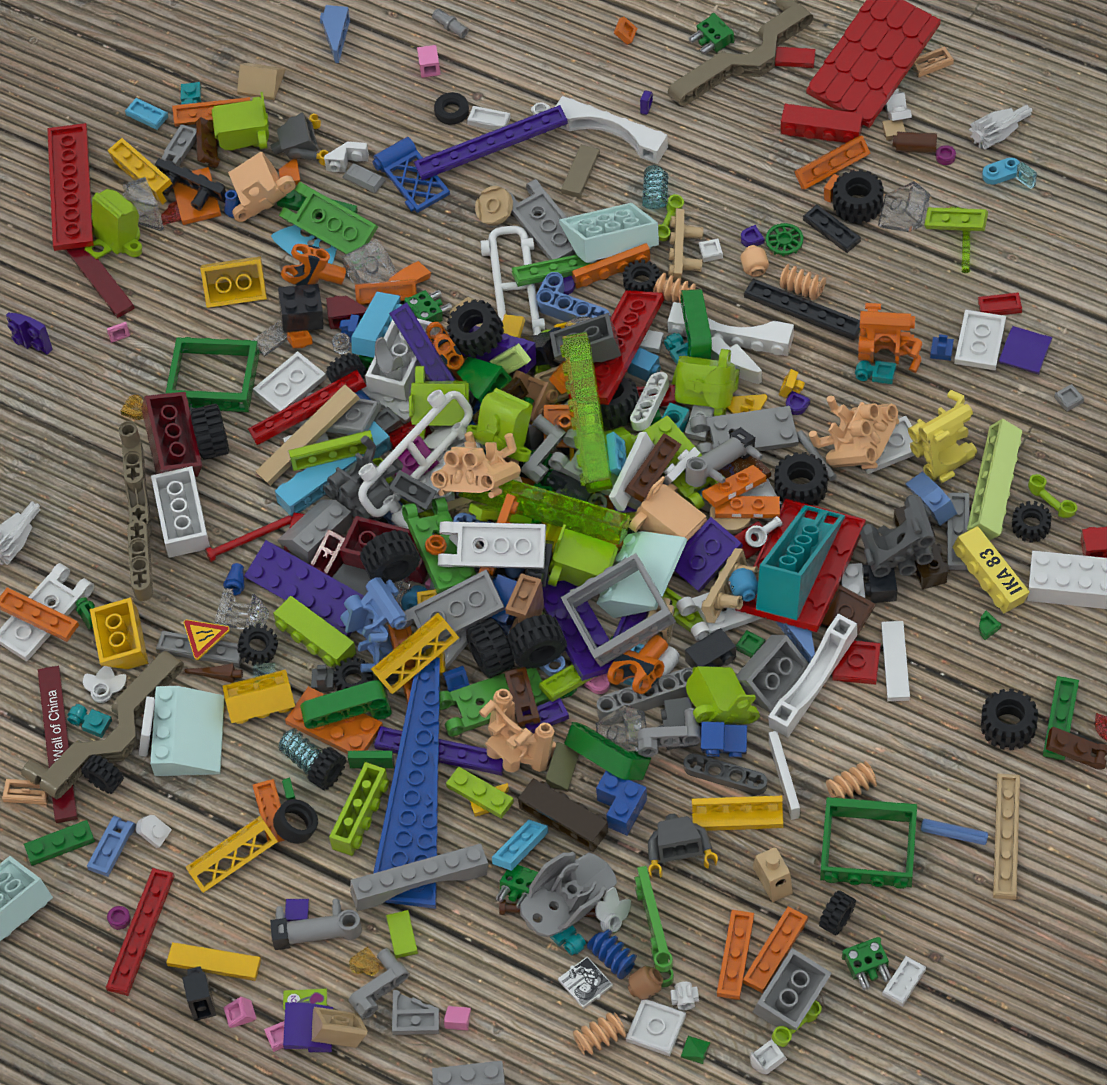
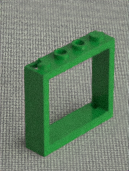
[165,337,260,412]
[820,797,917,889]

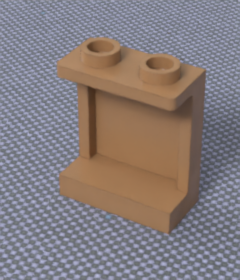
[511,370,560,422]
[505,574,544,633]

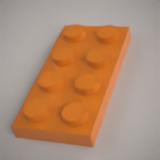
[285,686,383,754]

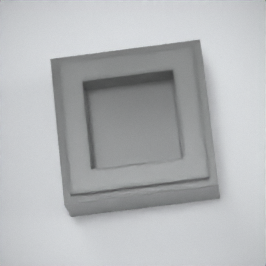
[1054,384,1084,412]

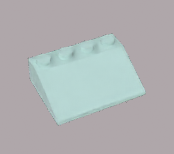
[559,203,659,263]
[597,531,688,618]
[150,686,225,776]
[0,856,53,941]

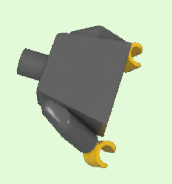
[270,112,329,166]
[648,814,718,878]

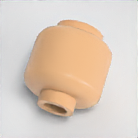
[740,245,769,277]

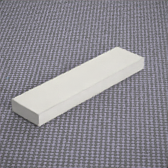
[609,432,655,511]
[881,621,910,702]
[769,731,800,820]

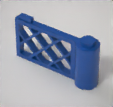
[372,137,450,213]

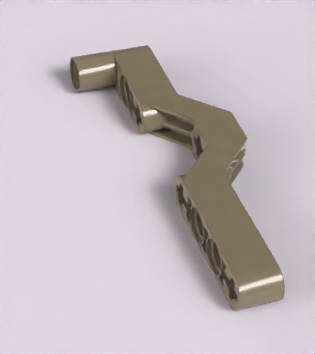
[668,0,813,106]
[118,421,153,601]
[21,651,184,799]

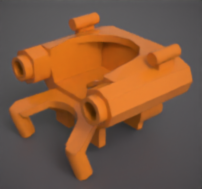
[858,303,922,373]

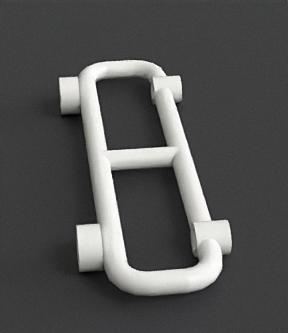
[480,226,545,335]
[358,390,473,517]

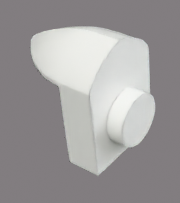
[136,815,172,848]
[750,1039,787,1074]

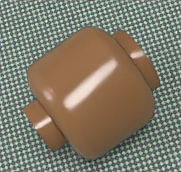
[628,966,663,1000]

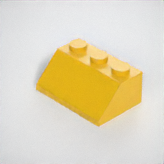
[200,256,267,308]
[90,597,149,670]
[223,669,295,724]

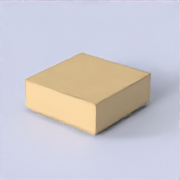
[882,119,905,141]

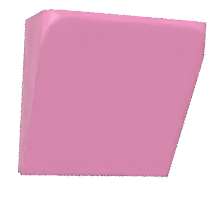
[107,322,130,343]
[223,997,256,1028]
[444,1006,471,1031]

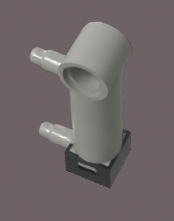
[685,427,763,487]
[270,898,362,950]

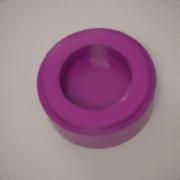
[936,145,956,165]
[107,906,131,930]

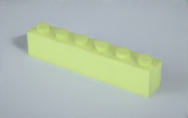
[967,419,1022,541]

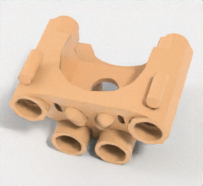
[809,396,899,470]
[431,432,521,498]
[479,689,556,772]

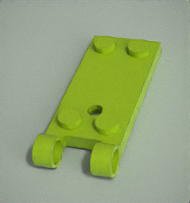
[634,415,726,510]

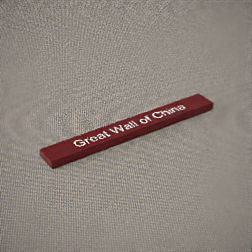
[37,665,78,824]

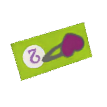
[283,989,327,1010]

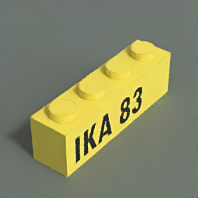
[952,526,1030,613]

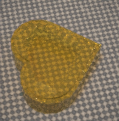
[120,395,143,420]
[349,946,380,975]

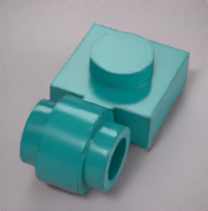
[180,82,202,105]
[664,333,688,365]
[855,360,896,384]
[67,704,112,738]
[550,925,586,956]

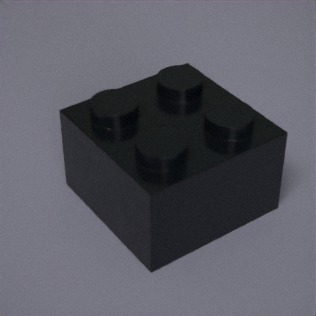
[278,284,324,333]

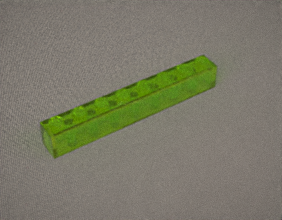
[560,332,613,493]
[458,480,631,545]

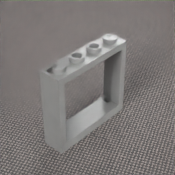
[561,553,676,667]

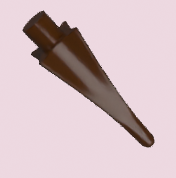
[185,663,243,683]

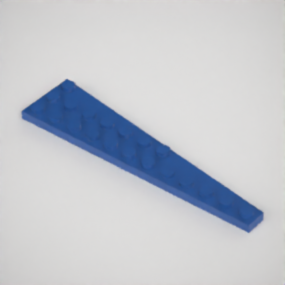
[373,657,440,909]

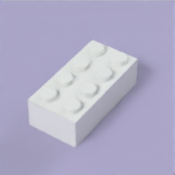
[365,319,435,401]
[151,466,210,558]
[1027,551,1107,609]

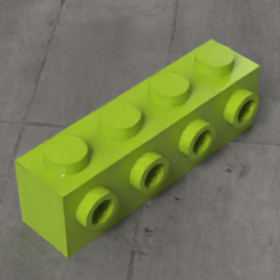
[273,596,356,667]
[329,762,390,856]

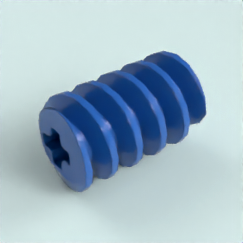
[587,930,637,979]

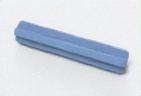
[921,819,988,845]

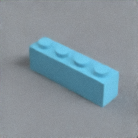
[351,292,402,358]

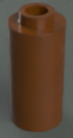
[892,131,937,153]

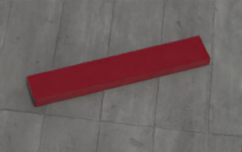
[65,247,135,318]

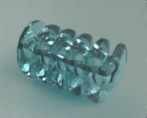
[642,165,669,209]
[278,728,322,775]

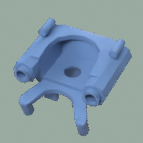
[340,577,407,672]

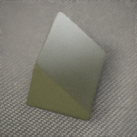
[546,742,579,791]

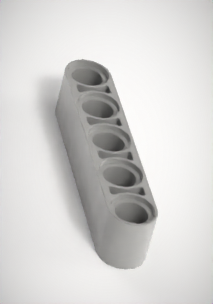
[597,667,693,723]

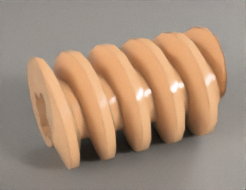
[780,264,826,300]
[653,273,696,303]
[826,761,877,799]
[573,1012,626,1055]

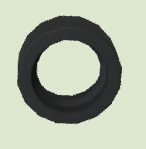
[273,799,318,844]

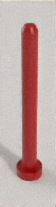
[205,515,292,562]

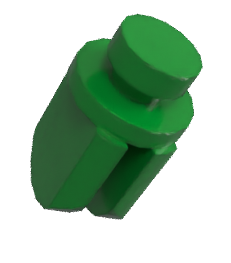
[76,597,95,630]

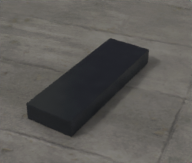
[803,205,861,253]

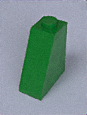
[457,357,512,404]

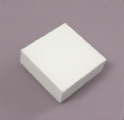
[699,239,723,262]

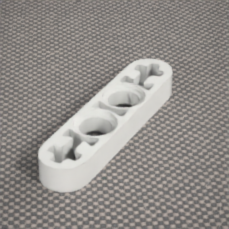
[630,372,669,431]

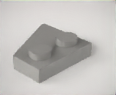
[392,990,440,1035]

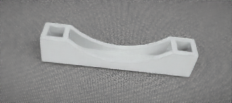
[555,96,668,164]
[668,302,794,356]
[768,614,857,738]

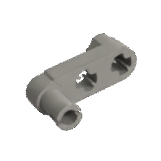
[521,414,566,484]
[637,708,701,757]
[349,948,410,1019]

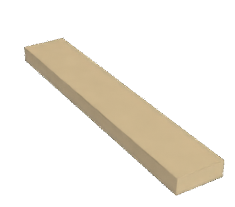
[255,385,360,486]
[993,773,1020,900]

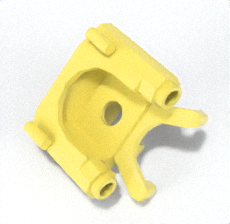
[908,390,977,484]

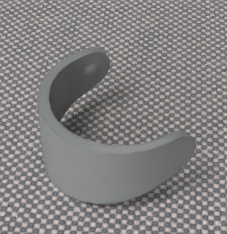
[375,337,403,374]

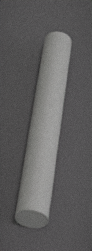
[797,430,837,481]

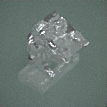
[214,588,269,636]

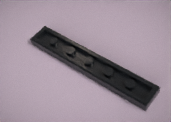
[744,278,860,341]

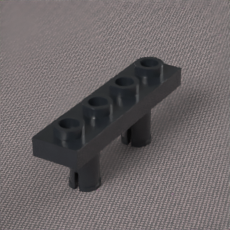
[155,158,226,211]

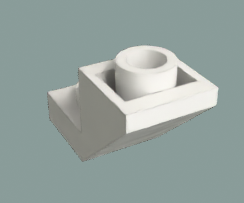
[885,88,912,121]
[324,142,369,172]

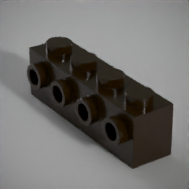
[893,506,950,590]
[518,778,608,852]

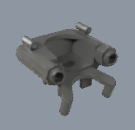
[323,435,403,521]
[860,494,936,577]

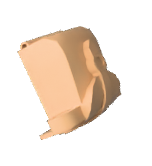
[228,152,295,222]
[628,476,707,541]

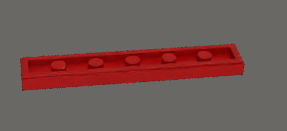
[248,370,367,445]
[106,868,175,996]

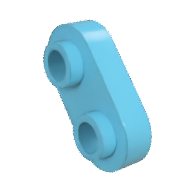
[982,158,1021,185]

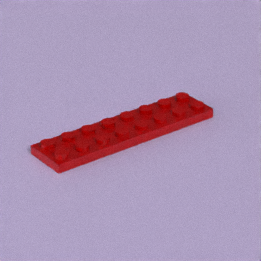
[47,123,94,251]
[569,290,664,405]

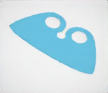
[271,225,337,264]

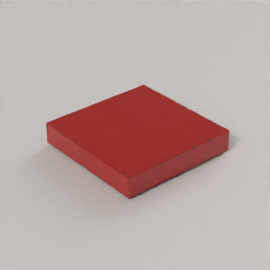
[832,641,881,685]

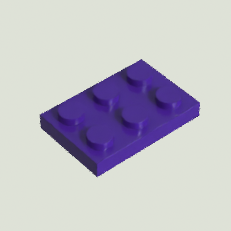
[674,517,743,593]

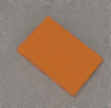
[173,167,221,225]

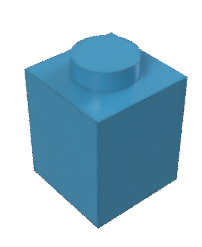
[628,347,661,382]

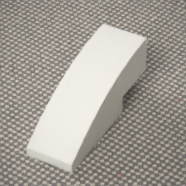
[711,334,762,384]

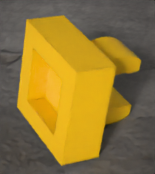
[779,369,805,398]

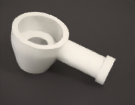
[745,516,783,547]

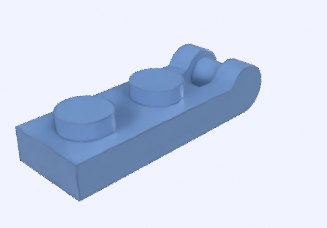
[87,816,136,877]

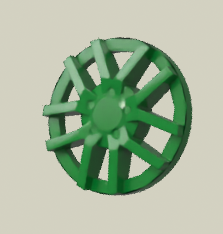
[766,223,803,257]

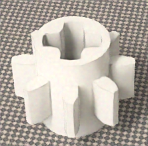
[670,982,699,1010]

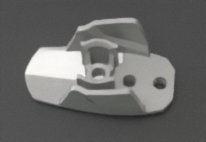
[520,851,617,937]

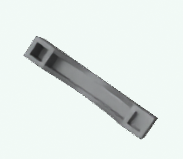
[350,843,488,912]

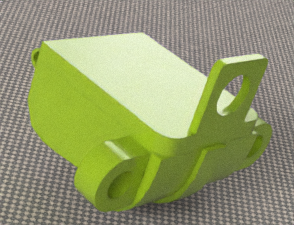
[211,92,269,150]
[85,189,142,259]
[675,349,740,416]
[409,366,469,440]
[466,388,533,462]
[548,523,618,587]
[686,666,760,725]

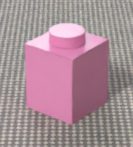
[417,45,440,78]

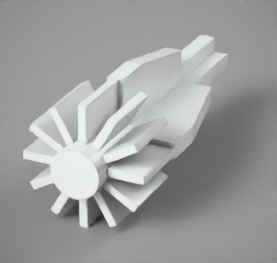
[969,104,1032,150]
[0,501,40,565]

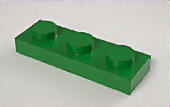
[24,820,95,866]

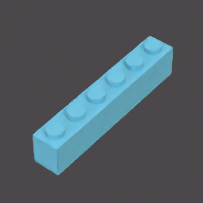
[275,421,392,517]

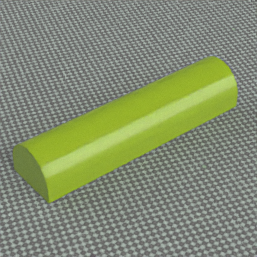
[288,430,373,471]

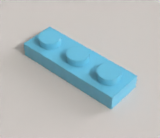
[492,820,548,871]

